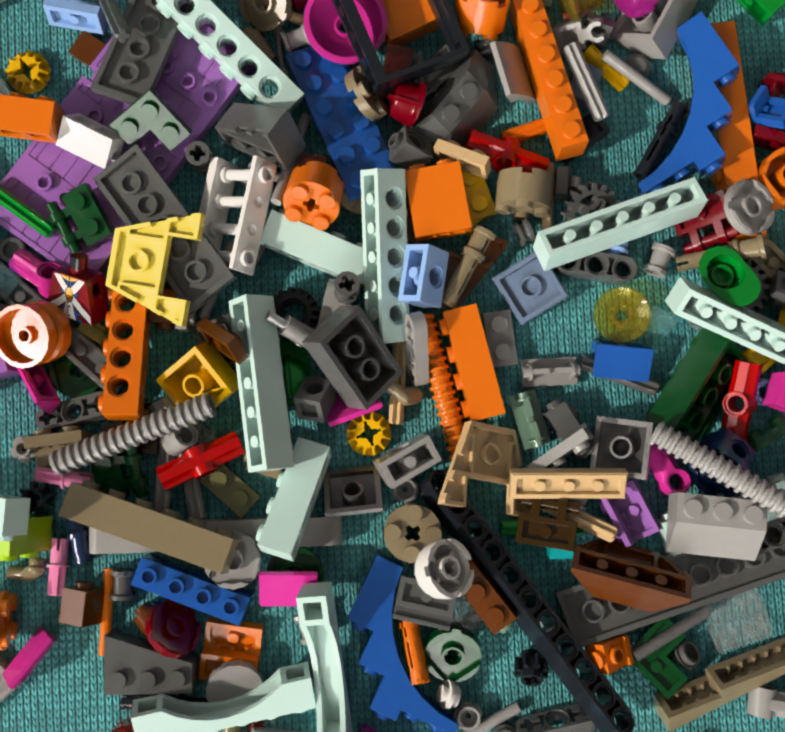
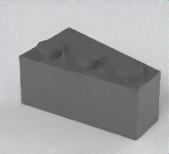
[215,102,307,171]
[104,628,199,695]

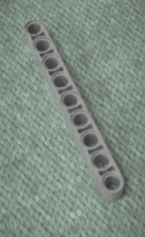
[89,515,343,554]

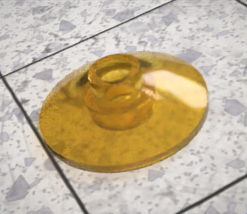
[593,287,651,343]

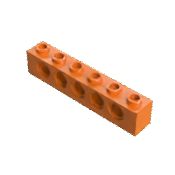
[98,288,151,421]

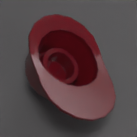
[387,82,427,127]

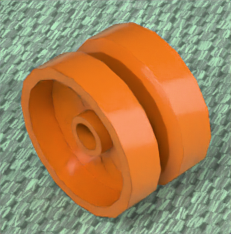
[0,300,72,368]

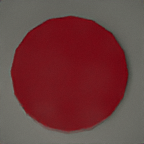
[145,600,201,659]

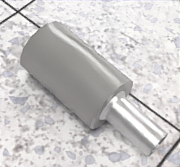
[265,311,315,349]

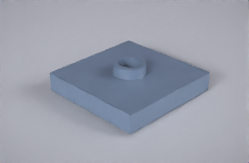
[492,252,569,325]

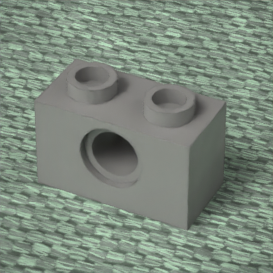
[373,433,442,489]

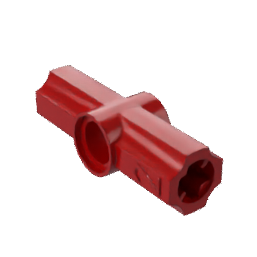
[465,129,550,173]
[721,360,763,441]
[155,431,245,491]

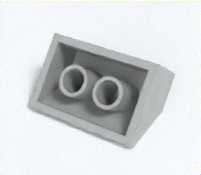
[609,0,698,59]
[666,492,768,561]

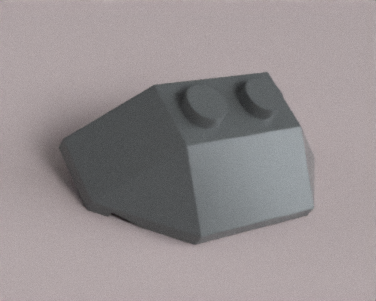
[410,49,498,152]

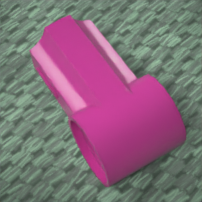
[9,249,62,298]
[649,443,691,496]

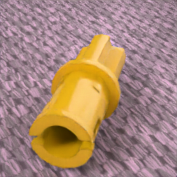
[583,44,630,92]

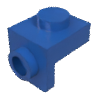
[748,85,785,129]

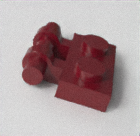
[674,189,741,254]

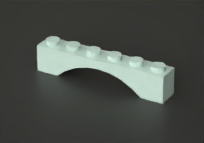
[296,581,353,732]
[131,662,316,732]

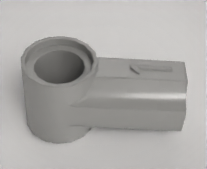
[148,396,198,456]
[746,684,785,719]

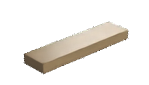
[509,468,628,499]

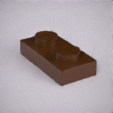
[196,317,248,365]

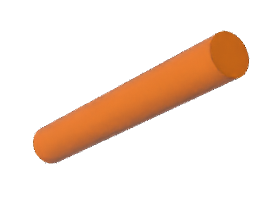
[98,567,116,656]

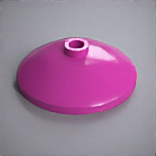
[303,0,388,64]

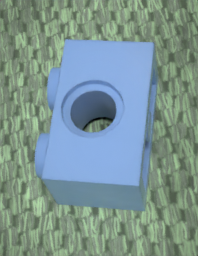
[398,244,449,308]

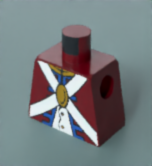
[48,253,109,326]

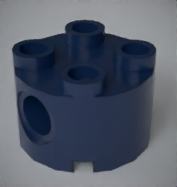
[688,428,757,497]

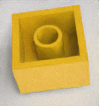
[156,341,239,425]

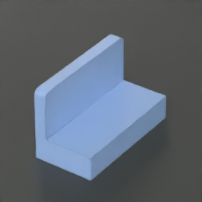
[43,0,108,34]

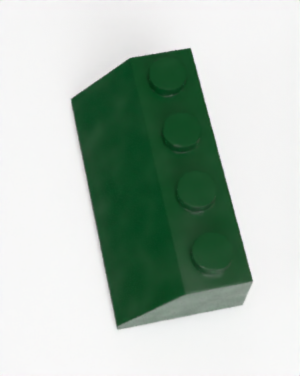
[644,328,748,442]

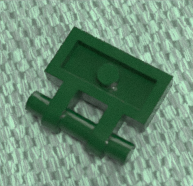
[46,183,115,254]
[90,445,148,499]

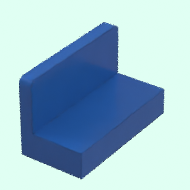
[591,339,654,382]

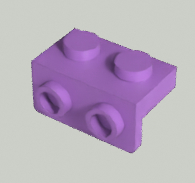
[599,478,661,548]

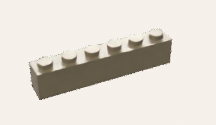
[58,479,240,574]

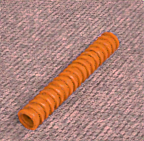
[424,313,464,459]

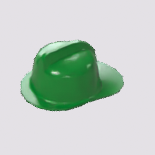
[699,246,761,306]
[279,340,311,406]

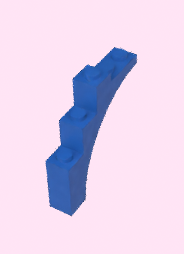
[638,11,739,195]
[347,552,459,732]

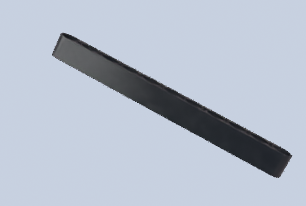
[418,469,635,732]

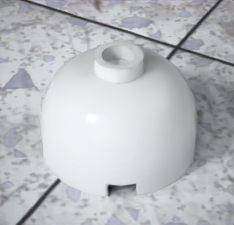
[414,538,474,600]

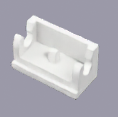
[56,113,125,169]

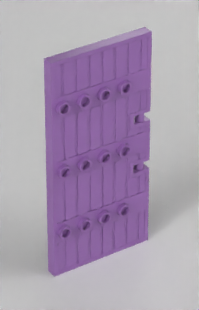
[0,24,256,273]

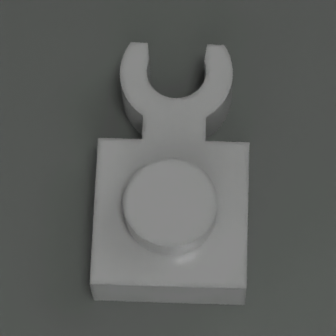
[553,18,606,54]

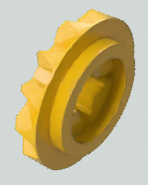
[5,49,51,94]
[347,412,391,456]

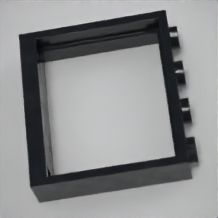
[332,0,470,95]

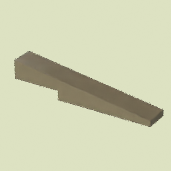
[654,637,785,732]

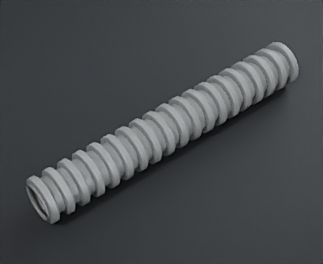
[49,392,216,475]
[649,421,785,518]

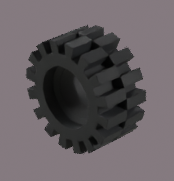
[273,287,320,337]

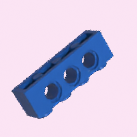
[131,553,255,626]

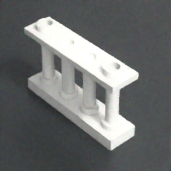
[199,156,277,276]

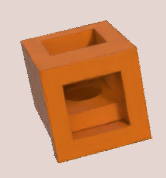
[585,635,634,674]

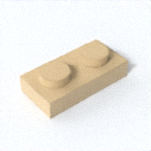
[433,138,491,179]

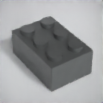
[302,305,403,410]

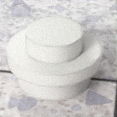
[436,679,461,710]

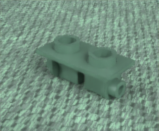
[508,389,551,450]

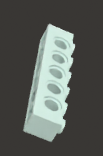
[156,0,304,112]
[360,168,409,344]
[665,277,785,364]

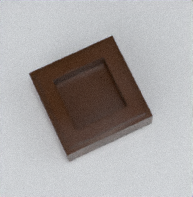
[68,31,106,68]

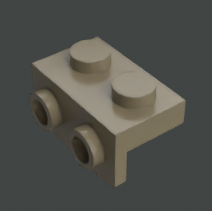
[23,426,92,467]

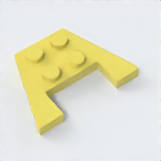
[105,213,206,327]

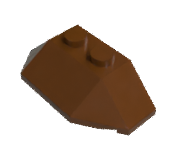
[571,539,692,612]

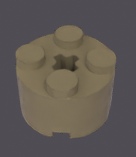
[494,167,553,221]
[384,502,442,563]

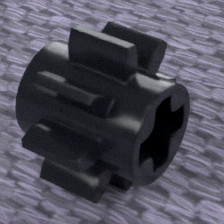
[19,481,57,516]
[514,649,549,686]

